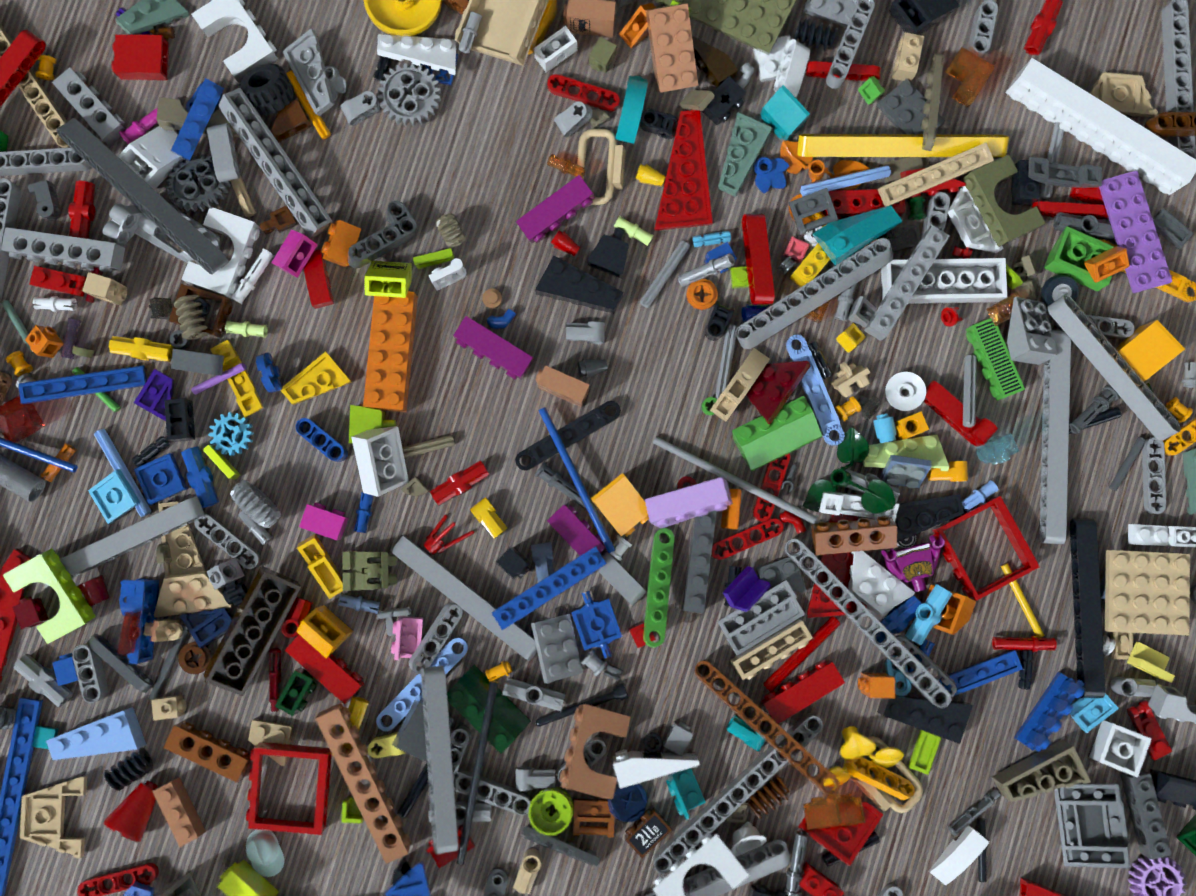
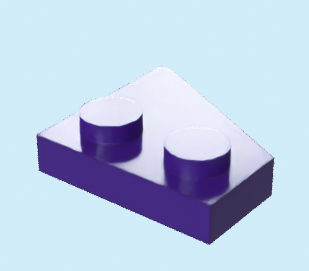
[134,369,174,421]

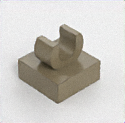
[1014,255,1038,277]

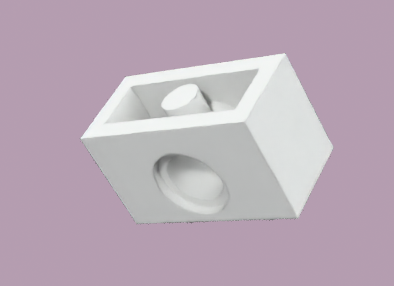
[534,26,577,72]

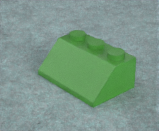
[1044,227,1114,292]

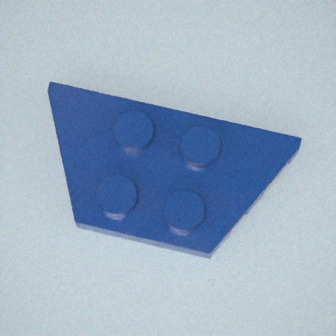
[385,861,431,896]

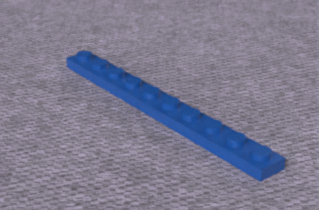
[0,697,43,896]

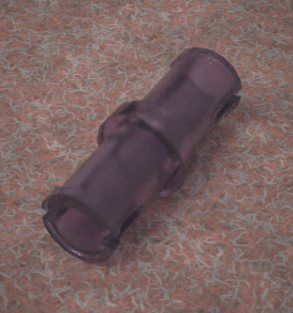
[60,318,82,359]

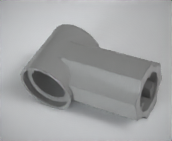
[566,321,605,344]
[1110,676,1156,697]
[516,767,555,791]

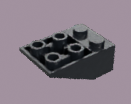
[889,0,960,35]

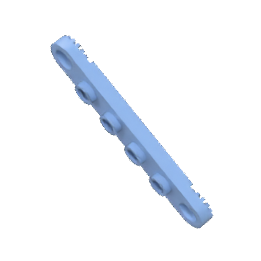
[786,335,845,446]
[376,638,468,731]

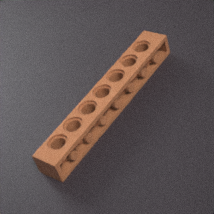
[315,702,411,864]

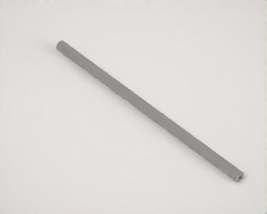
[653,436,817,524]

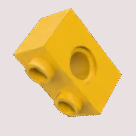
[789,243,830,287]

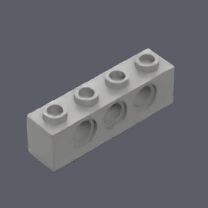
[52,67,126,146]

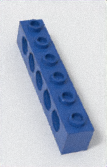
[492,546,607,630]

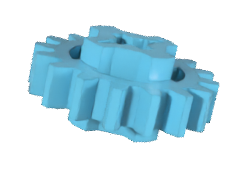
[208,412,254,456]

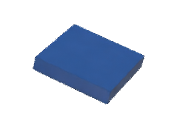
[134,453,188,505]

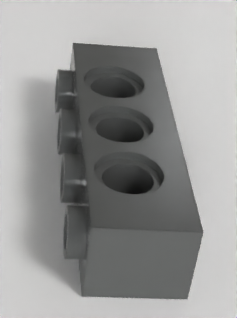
[1120,770,1172,860]

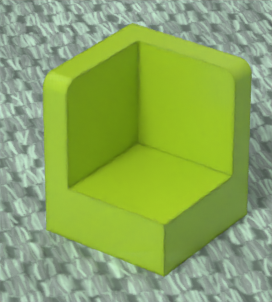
[341,796,364,823]

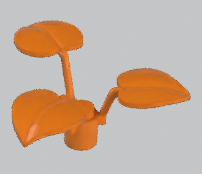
[780,140,869,224]

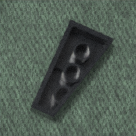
[535,256,624,314]
[877,694,973,744]

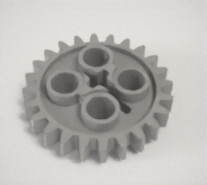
[377,63,441,127]

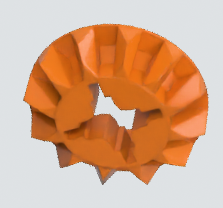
[686,279,718,311]

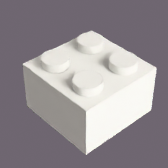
[1089,720,1151,777]

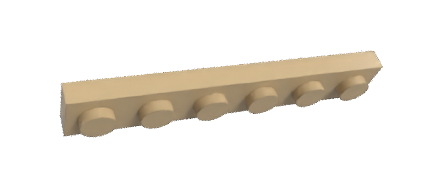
[878,143,994,207]

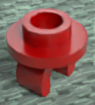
[952,246,973,259]
[941,307,963,327]

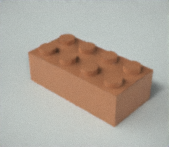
[646,3,698,93]

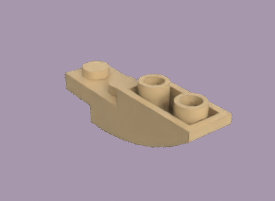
[710,348,770,422]

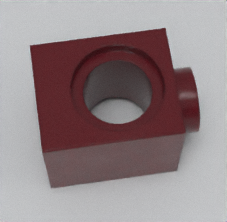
[12,596,49,630]

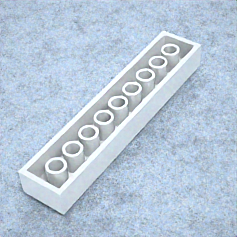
[1006,58,1196,195]

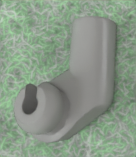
[736,62,754,88]

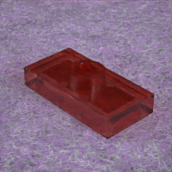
[118,610,141,655]

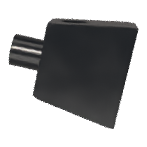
[587,228,629,279]

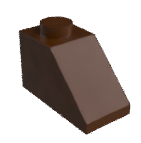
[271,99,312,143]

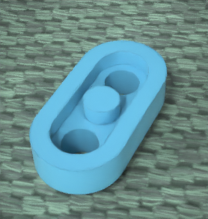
[885,655,911,696]

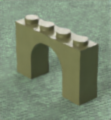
[962,155,1046,247]

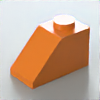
[619,3,657,48]

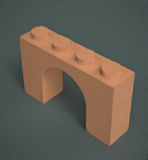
[560,704,630,799]

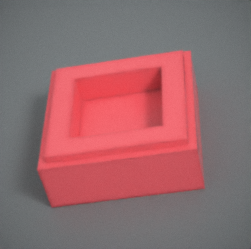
[783,236,810,263]

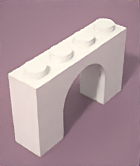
[192,0,278,83]
[182,207,260,299]
[653,834,749,896]

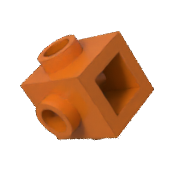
[25,325,64,358]

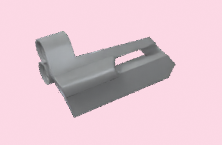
[103,203,220,263]

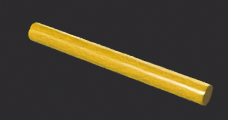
[1001,563,1045,638]

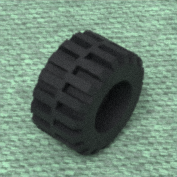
[239,63,295,116]

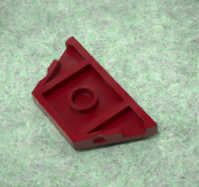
[746,361,811,425]

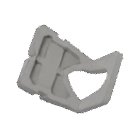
[377,607,413,636]

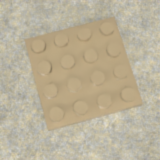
[1105,550,1190,635]

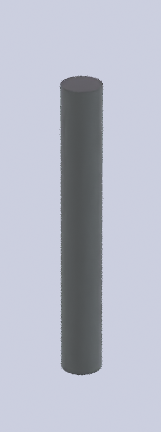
[1109,437,1146,491]

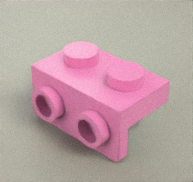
[391,616,423,660]

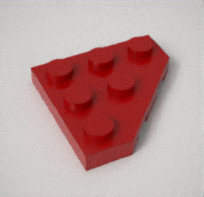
[798,802,884,866]

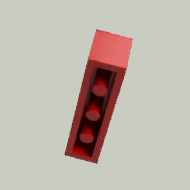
[285,635,365,705]
[761,659,845,724]

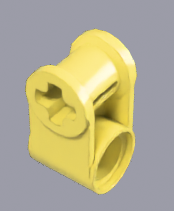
[368,732,406,758]

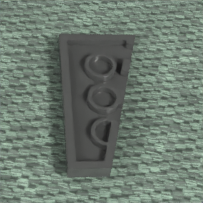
[520,826,600,867]

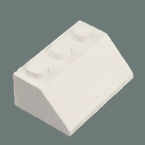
[352,426,409,497]

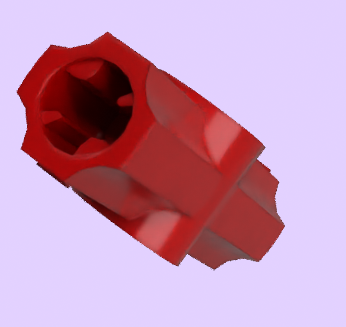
[1023,0,1063,55]
[68,180,96,239]
[429,460,490,506]

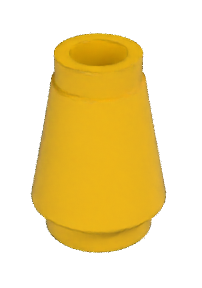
[635,164,665,187]

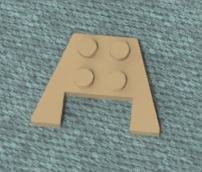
[20,775,87,858]

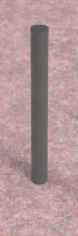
[148,624,189,701]

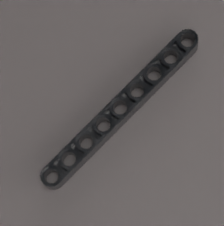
[1070,518,1105,698]

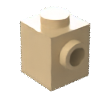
[151,694,186,721]

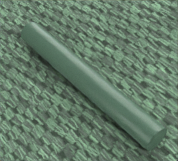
[1,300,34,353]

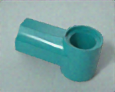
[726,715,767,752]

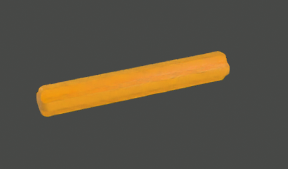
[286,70,331,140]

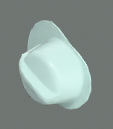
[246,829,284,877]

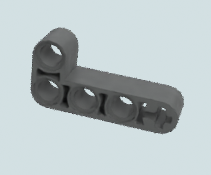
[348,200,417,268]

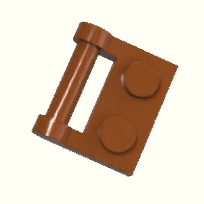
[573,799,614,838]

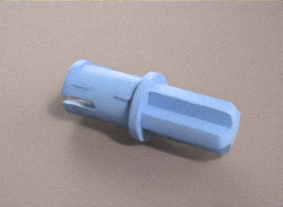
[962,480,999,512]

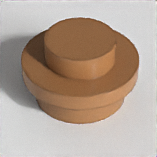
[482,289,502,308]

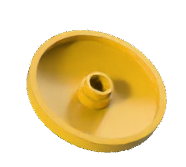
[364,0,442,36]

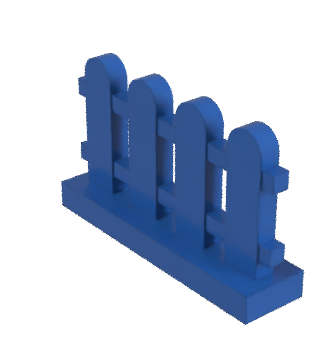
[1014,672,1085,752]

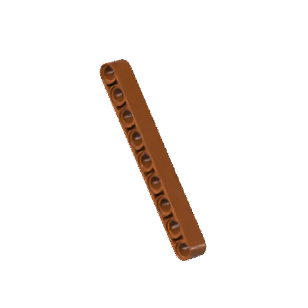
[694,661,840,794]

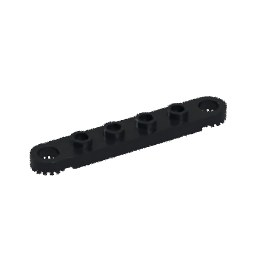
[515,401,621,471]

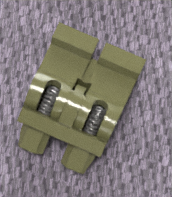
[343,551,397,591]

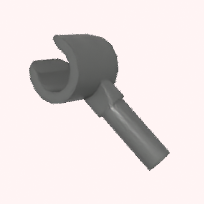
[781,464,797,492]

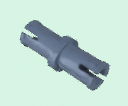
[338,593,381,614]

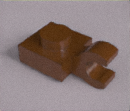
[259,205,297,235]

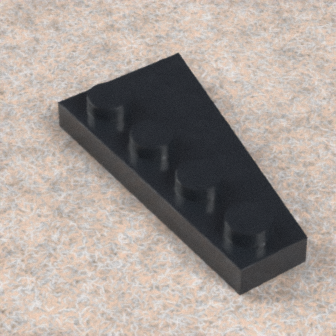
[895,494,964,542]

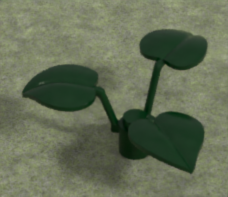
[803,427,896,514]

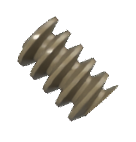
[174,295,208,340]

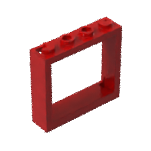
[932,496,1040,601]
[246,742,332,835]

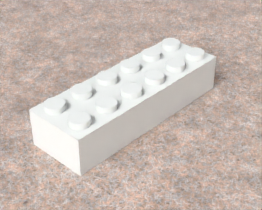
[881,258,1007,304]

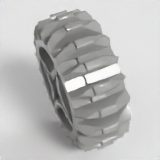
[230,480,281,528]

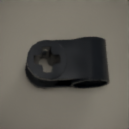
[639,109,678,139]
[705,301,735,341]

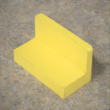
[1127,642,1175,683]

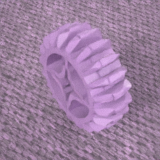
[1127,856,1187,896]

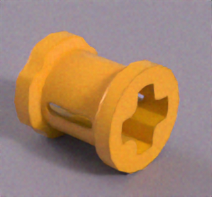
[35,55,56,81]
[5,351,33,377]
[835,396,862,422]
[1165,397,1193,423]

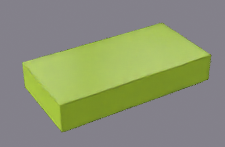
[413,248,455,269]
[908,730,942,775]

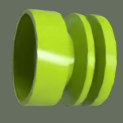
[529,787,574,835]

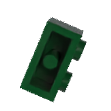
[275,667,318,716]

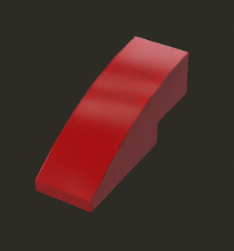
[304,249,334,309]

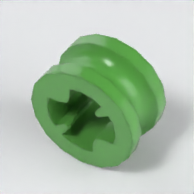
[701,397,717,416]

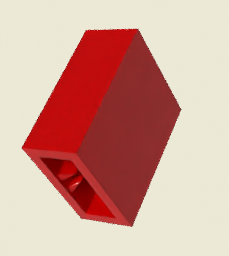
[112,34,169,80]

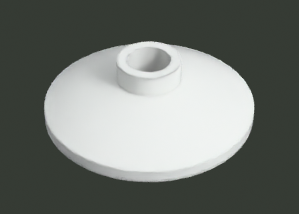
[885,372,926,411]

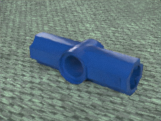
[181,446,219,508]
[875,595,922,642]

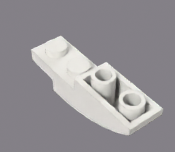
[1128,524,1196,547]

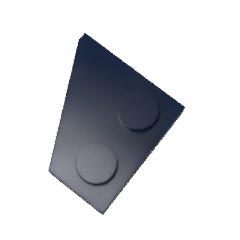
[180,608,233,648]

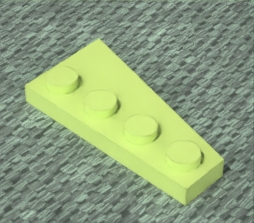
[862,435,949,471]

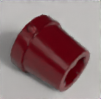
[77,575,109,606]

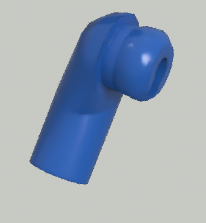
[487,308,516,329]

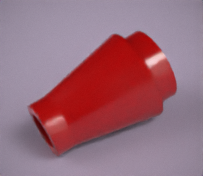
[551,230,580,256]

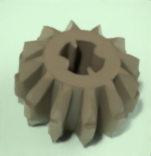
[436,213,466,248]

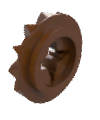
[178,642,212,674]

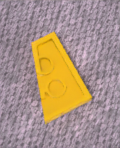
[281,351,352,405]

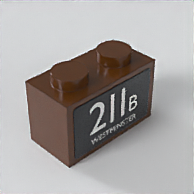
[625,808,672,858]

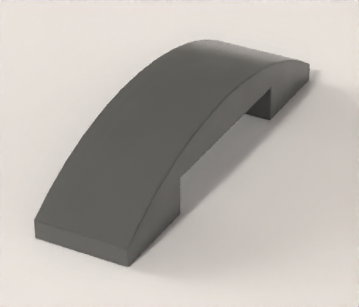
[1029,157,1102,188]

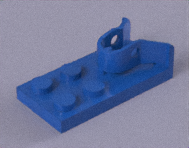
[119,579,159,664]

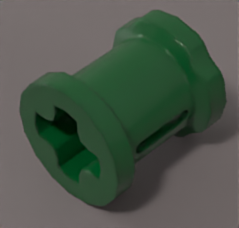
[907,197,926,220]

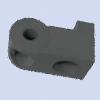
[28,180,61,221]

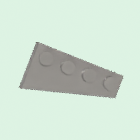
[282,28,334,116]

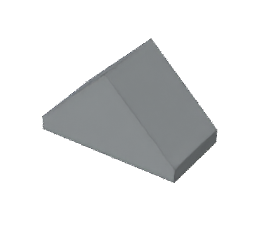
[847,296,877,328]

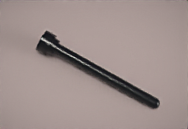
[535,683,629,727]

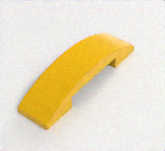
[210,340,263,417]

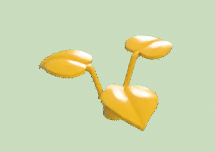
[824,726,905,787]

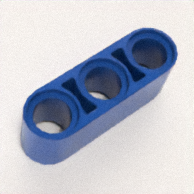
[295,418,348,462]

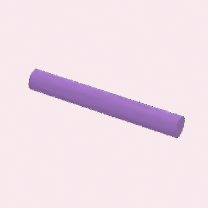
[191,363,246,395]

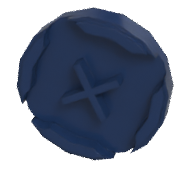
[608,783,648,822]

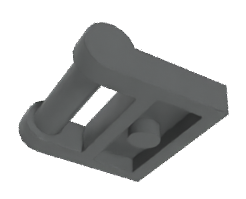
[788,188,838,236]

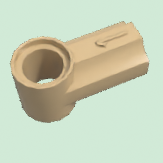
[513,848,542,894]

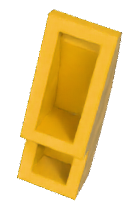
[297,534,343,599]

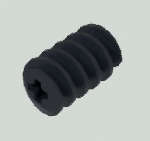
[794,17,838,51]
[104,747,153,791]

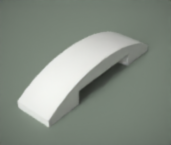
[819,492,899,522]

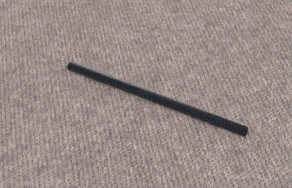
[456,681,498,865]

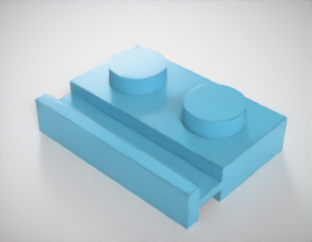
[1070,693,1119,733]

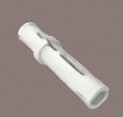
[231,249,274,304]

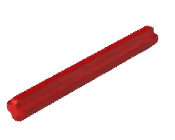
[763,616,840,692]

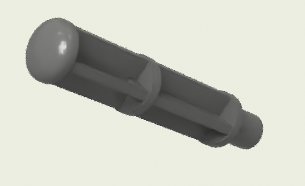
[948,789,1001,836]

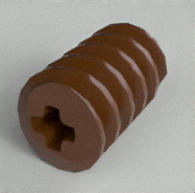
[746,775,791,820]

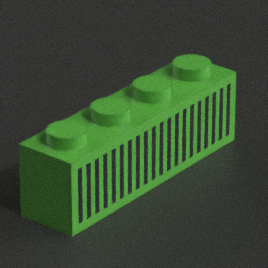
[966,317,1025,401]

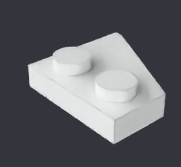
[753,35,790,82]

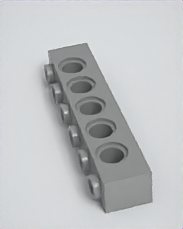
[864,225,949,341]
[1,227,125,273]

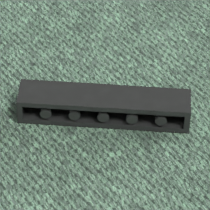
[682,510,717,614]

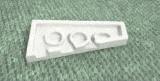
[377,34,456,75]

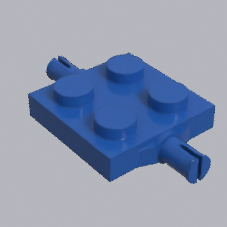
[571,591,622,658]

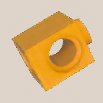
[895,411,929,440]

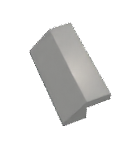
[717,580,805,656]

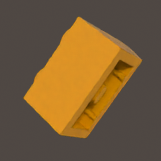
[296,605,354,659]

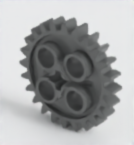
[166,154,231,212]

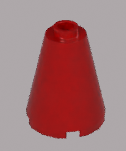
[103,780,158,842]

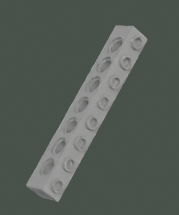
[218,88,333,239]

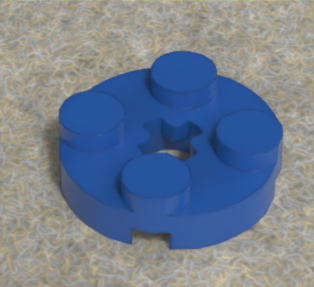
[256,352,282,393]

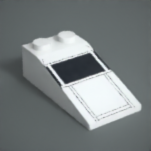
[612,749,700,788]

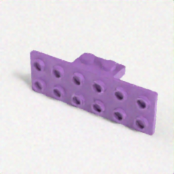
[1099,171,1172,293]

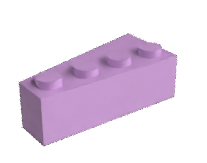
[645,477,732,529]

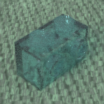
[976,433,1019,465]

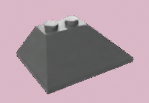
[1054,783,1130,869]

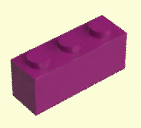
[547,505,605,556]

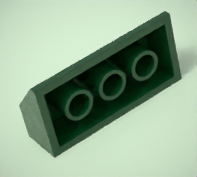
[447,664,531,754]

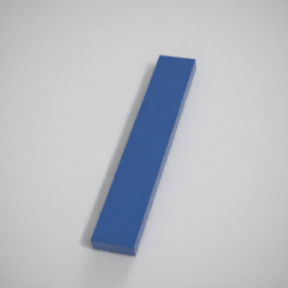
[18,365,147,404]

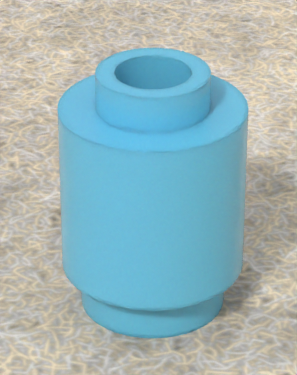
[873,413,897,443]

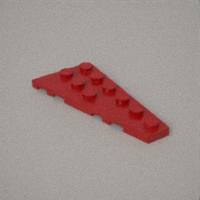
[654,110,713,231]
[806,493,867,618]
[0,549,33,683]

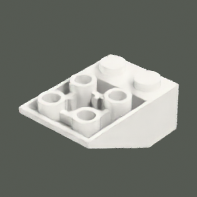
[117,126,185,190]

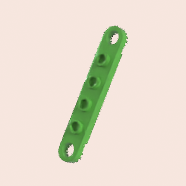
[643,528,674,648]

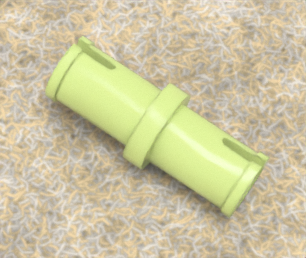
[614,216,654,246]
[225,321,268,338]

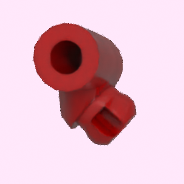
[779,510,807,534]

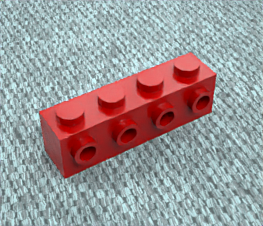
[823,189,905,220]

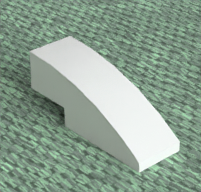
[929,825,989,885]

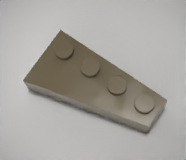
[992,739,1091,802]

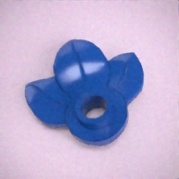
[754,157,789,193]

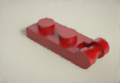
[29,266,87,297]
[1127,700,1173,760]

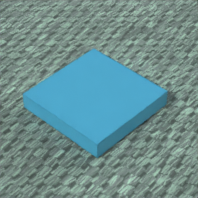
[88,469,140,524]

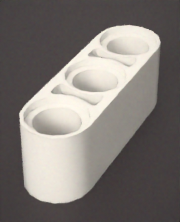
[774,39,810,97]

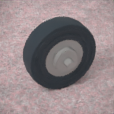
[1041,275,1079,307]

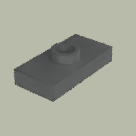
[1153,208,1194,249]

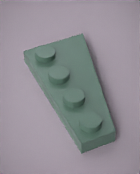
[718,112,772,197]

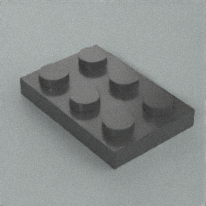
[876,78,945,134]

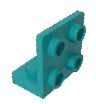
[666,768,706,820]

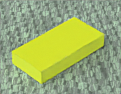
[203,445,240,480]

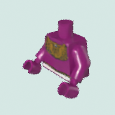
[881,534,945,592]

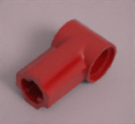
[281,597,313,638]

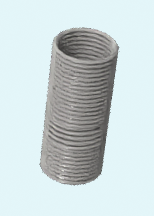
[0,455,45,502]

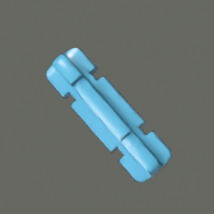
[693,231,731,247]

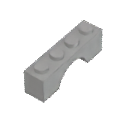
[1148,684,1196,724]

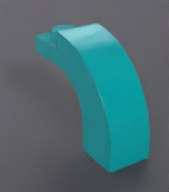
[615,75,648,144]

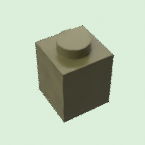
[589,37,617,73]

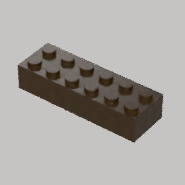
[203,565,301,696]

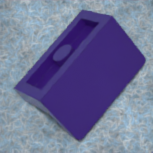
[722,566,771,612]

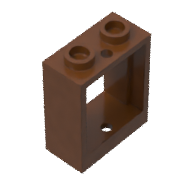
[169,284,233,338]

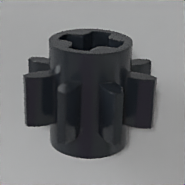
[223,581,248,606]

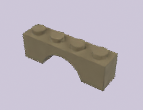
[156,97,239,138]

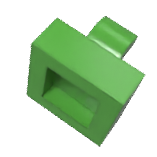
[858,76,885,105]

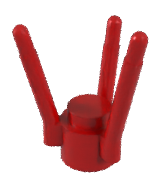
[423,515,474,555]

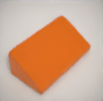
[1084,246,1130,283]
[721,489,742,529]

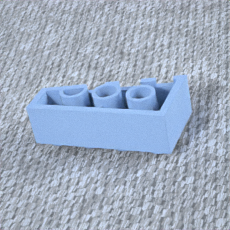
[46,707,146,760]

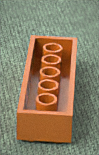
[363,291,418,413]

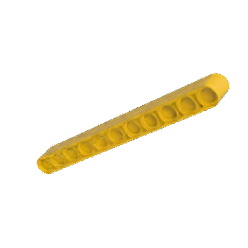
[797,134,1009,157]

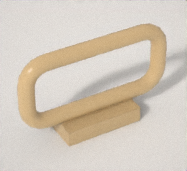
[576,129,626,205]
[851,736,923,813]

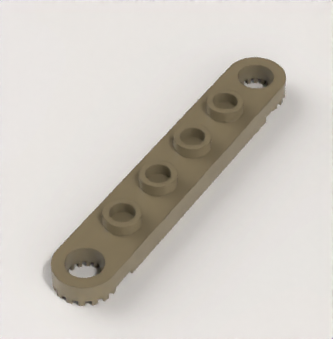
[921,53,944,151]

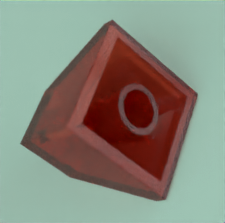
[0,395,45,443]

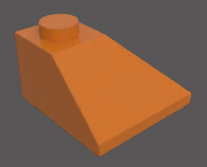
[924,585,976,635]

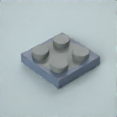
[880,455,931,488]

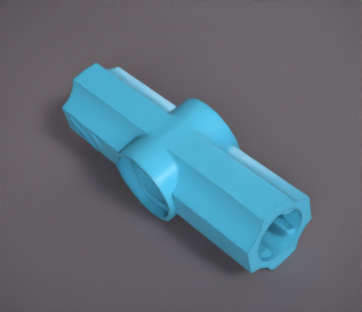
[905,584,953,645]

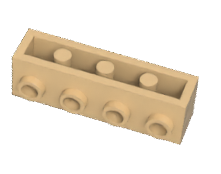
[730,619,813,680]

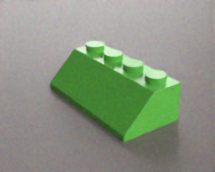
[732,396,822,471]

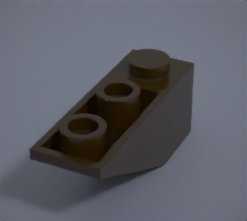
[692,36,738,89]

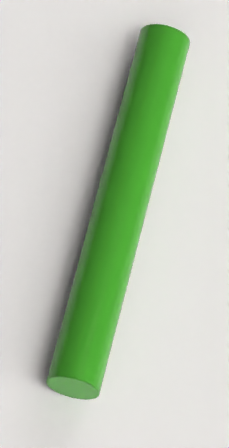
[72,367,121,412]

